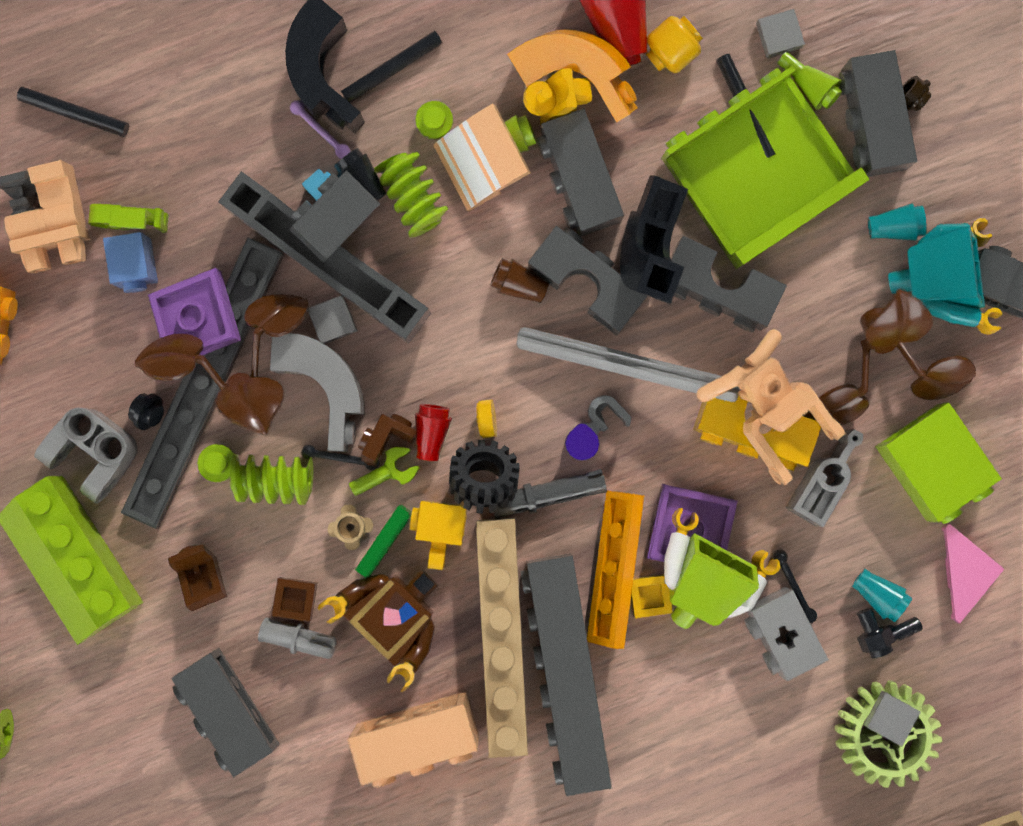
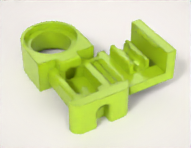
[88,204,169,233]

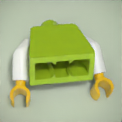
[664,508,780,629]

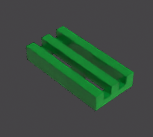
[355,505,412,578]

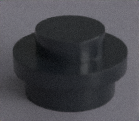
[128,393,164,431]

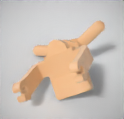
[697,329,845,485]

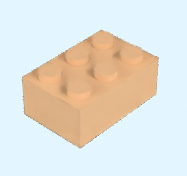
[348,691,479,787]

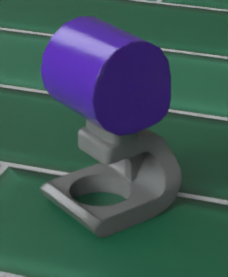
[565,395,632,460]

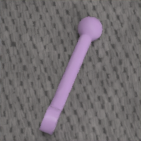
[290,100,351,160]

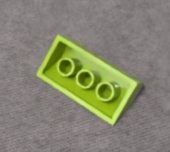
[0,476,144,645]

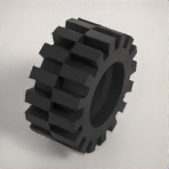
[449,440,520,514]

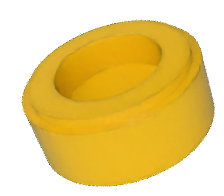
[476,399,497,438]

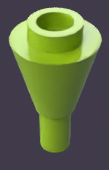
[777,52,842,111]

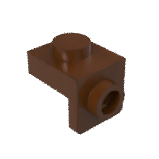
[358,414,416,468]
[168,544,227,611]

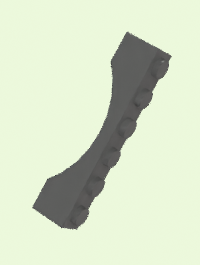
[218,171,431,344]

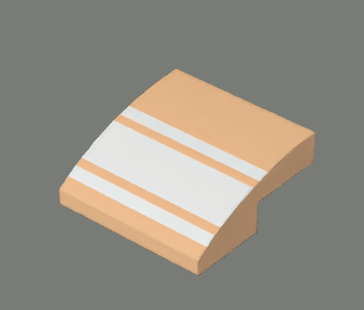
[433,103,531,211]

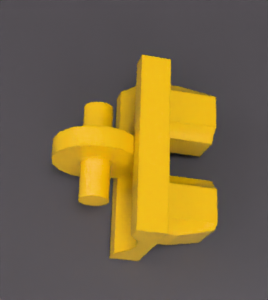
[523,68,592,126]

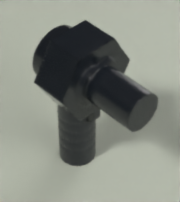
[857,608,923,658]

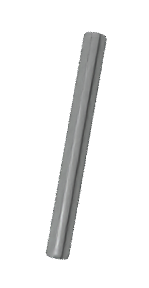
[517,327,740,402]

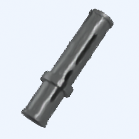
[494,469,607,519]

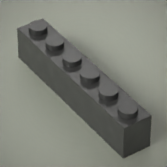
[520,554,612,796]

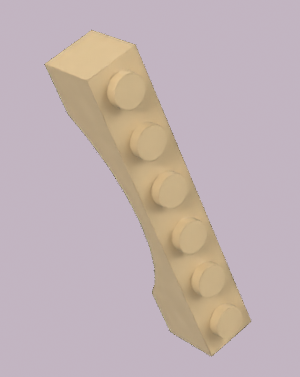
[476,518,528,758]

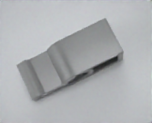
[786,429,863,527]

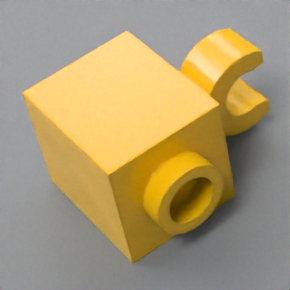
[410,500,467,570]

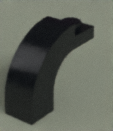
[285,0,365,133]
[620,175,688,304]

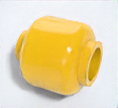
[645,16,703,73]

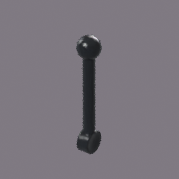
[301,445,380,471]
[773,550,817,623]

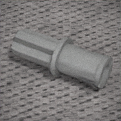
[258,617,337,659]

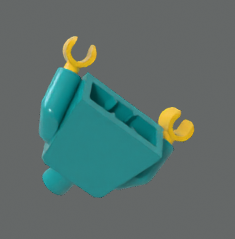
[888,218,1002,335]

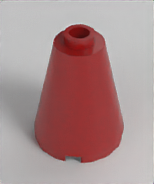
[579,0,647,66]

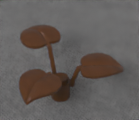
[803,289,976,425]
[134,294,309,435]

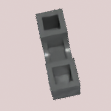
[528,226,647,336]
[670,236,787,333]

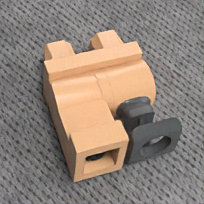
[0,160,90,274]

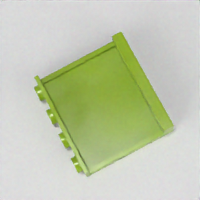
[661,65,870,269]

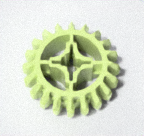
[834,681,943,788]

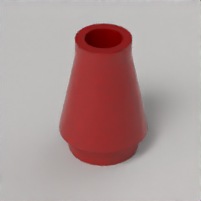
[415,404,452,461]

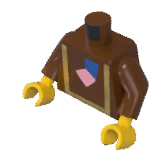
[318,570,438,692]

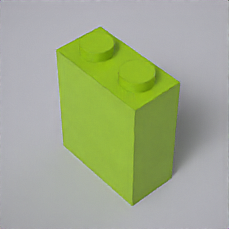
[875,402,1002,524]

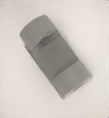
[34,407,137,504]

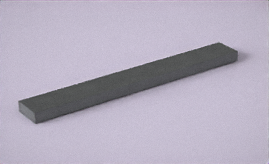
[121,237,284,529]

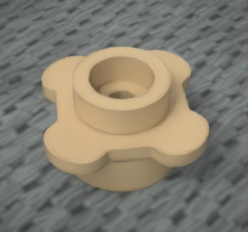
[328,505,373,550]

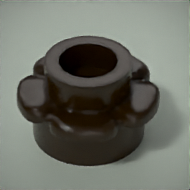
[903,76,932,111]

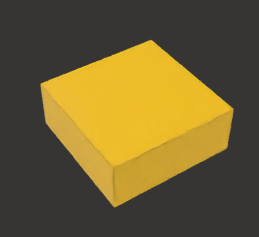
[631,574,673,618]

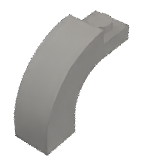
[270,333,365,452]

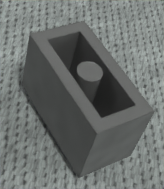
[289,170,380,262]

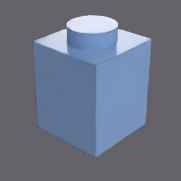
[103,232,158,293]

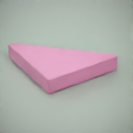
[942,523,1004,623]

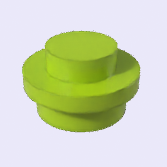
[415,101,453,139]
[198,444,234,482]

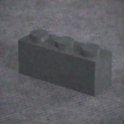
[838,50,918,177]
[537,108,624,237]
[171,648,280,778]

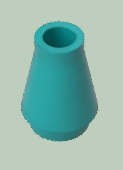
[868,203,927,241]
[851,568,913,622]

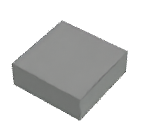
[756,9,805,58]
[308,295,357,344]
[864,690,920,746]

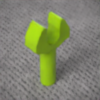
[349,447,420,496]

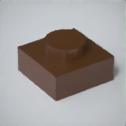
[272,577,318,622]

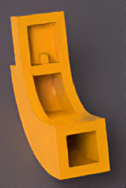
[507,30,637,123]

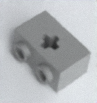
[744,587,829,681]

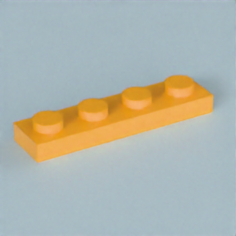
[587,490,644,649]

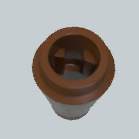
[490,258,549,303]

